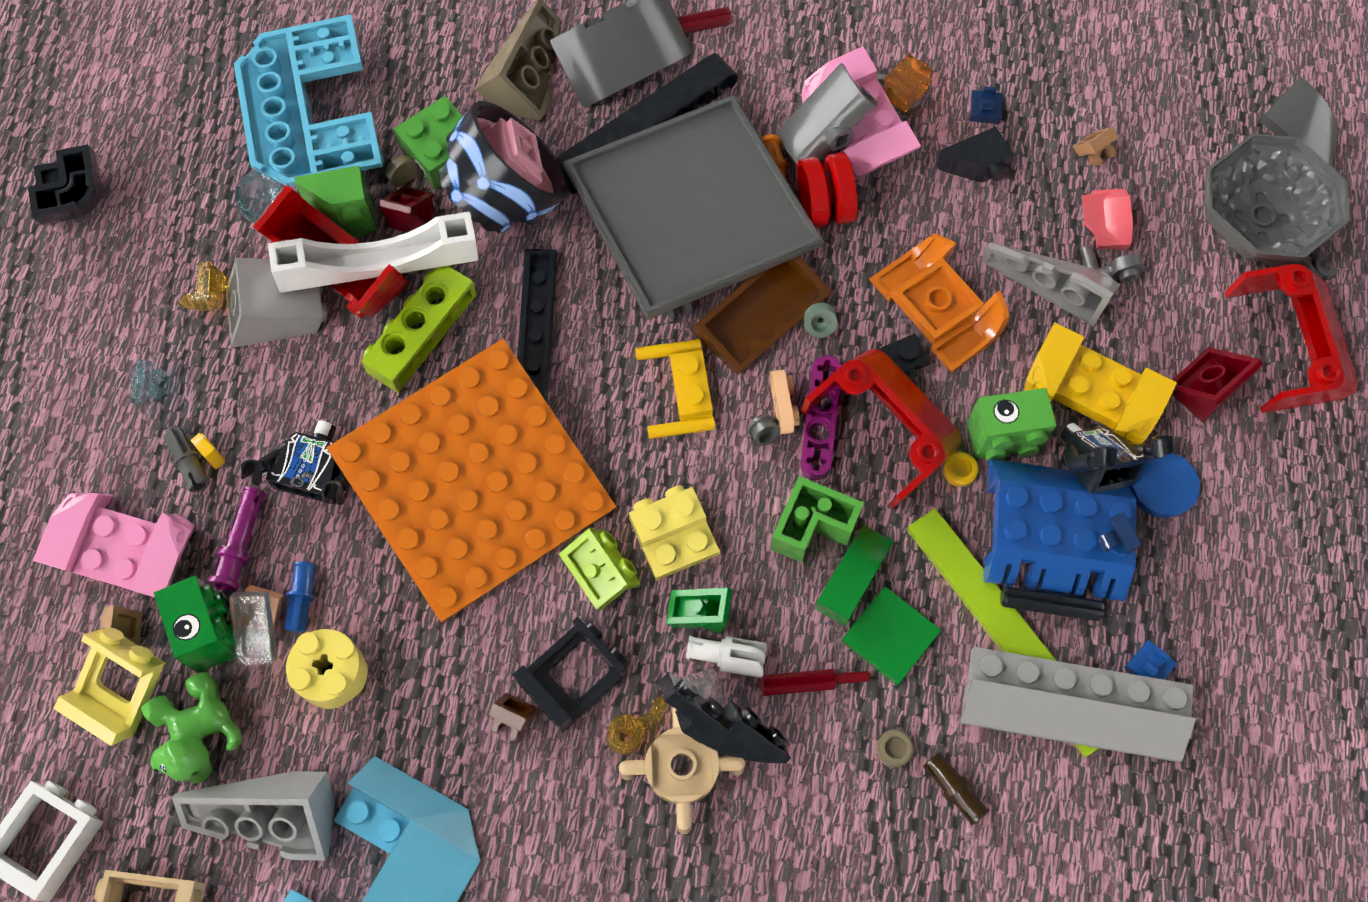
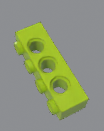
[361,266,477,393]

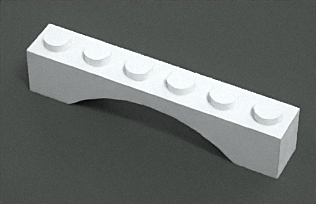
[268,211,479,293]

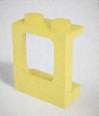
[54,626,165,746]

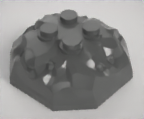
[1204,133,1350,266]

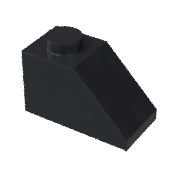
[936,126,1015,183]

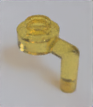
[606,696,668,755]

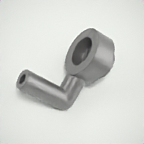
[1080,245,1145,283]

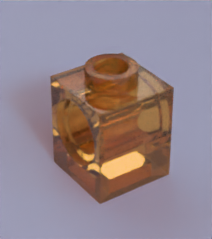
[883,54,933,113]

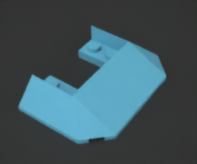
[234,14,384,187]
[284,756,481,902]

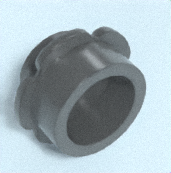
[748,415,780,446]

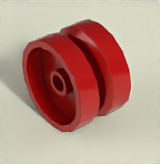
[797,152,857,229]

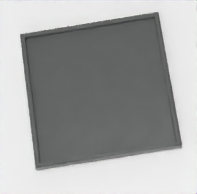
[563,95,824,320]

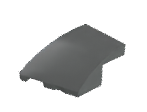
[1260,76,1339,167]

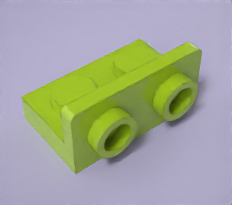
[559,528,640,610]

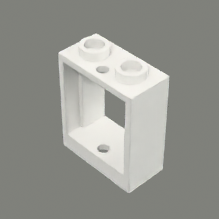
[0,780,104,902]

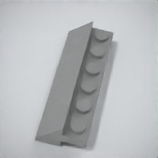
[961,647,1196,763]

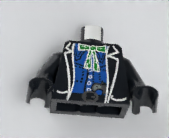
[241,421,351,505]
[1060,423,1173,493]

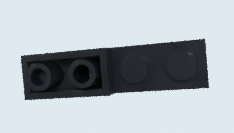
[659,672,791,763]

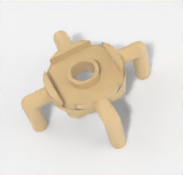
[619,708,745,834]

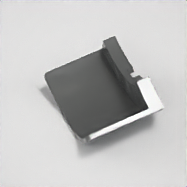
[550,0,692,107]

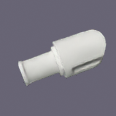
[686,636,767,678]

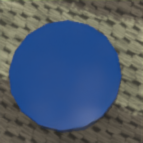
[1130,453,1200,518]

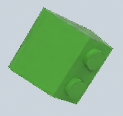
[294,165,377,237]

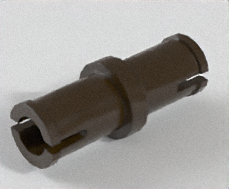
[923,752,990,826]

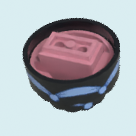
[439,101,570,234]

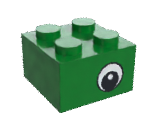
[153,575,240,673]

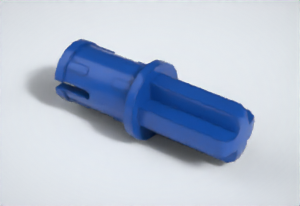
[284,561,317,633]

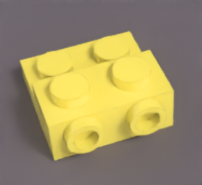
[629,485,720,581]

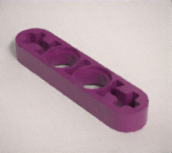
[800,355,841,480]

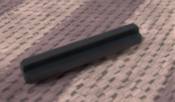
[1000,586,1104,621]

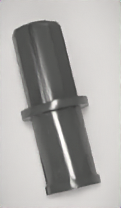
[163,426,210,492]

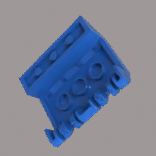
[983,459,1136,602]

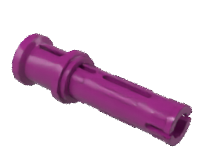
[207,486,265,592]

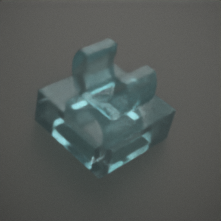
[130,359,167,404]

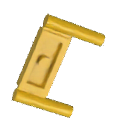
[635,339,715,439]

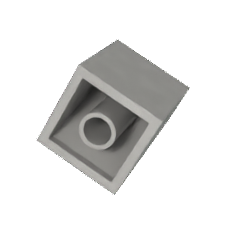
[226,258,327,348]

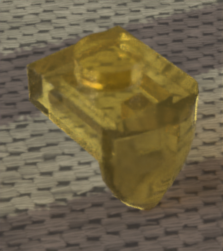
[178,260,227,311]

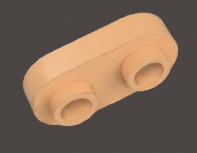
[770,369,800,435]

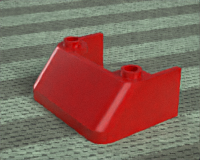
[253,184,410,319]
[1224,264,1358,413]
[800,349,961,509]

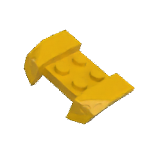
[1024,322,1177,445]

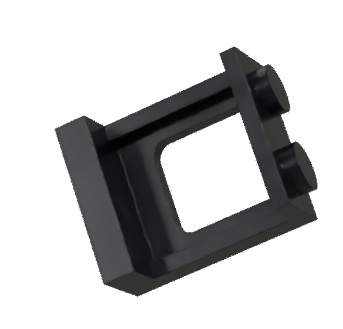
[512,616,627,733]

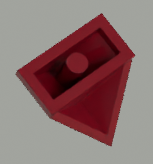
[380,186,437,233]

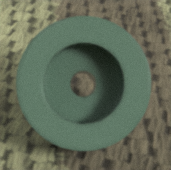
[804,303,837,338]

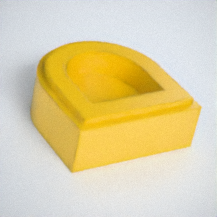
[190,433,226,470]

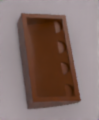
[691,256,832,374]

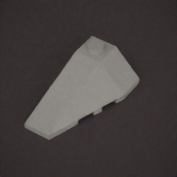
[982,242,1120,327]

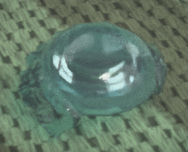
[235,171,282,223]

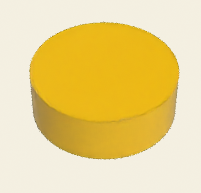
[943,452,979,487]

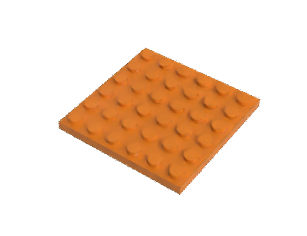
[326,338,616,623]

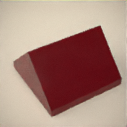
[1171,347,1263,423]

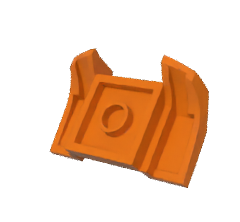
[869,233,1010,373]

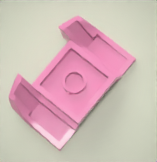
[801,47,921,181]
[33,493,195,597]

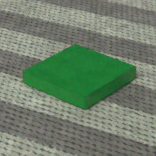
[841,587,941,686]

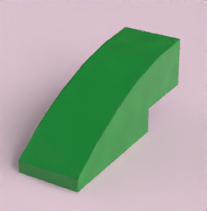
[815,525,894,627]

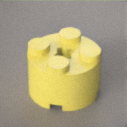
[286,629,368,709]

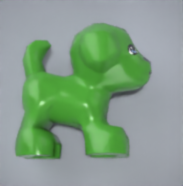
[141,672,242,784]

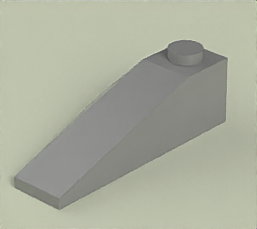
[172,771,335,861]

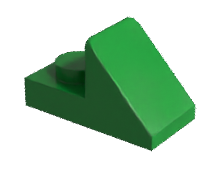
[666,588,732,634]

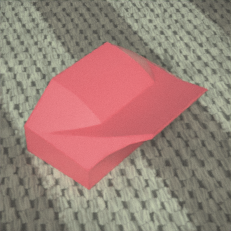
[1082,189,1133,249]

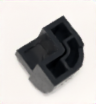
[28,144,101,225]

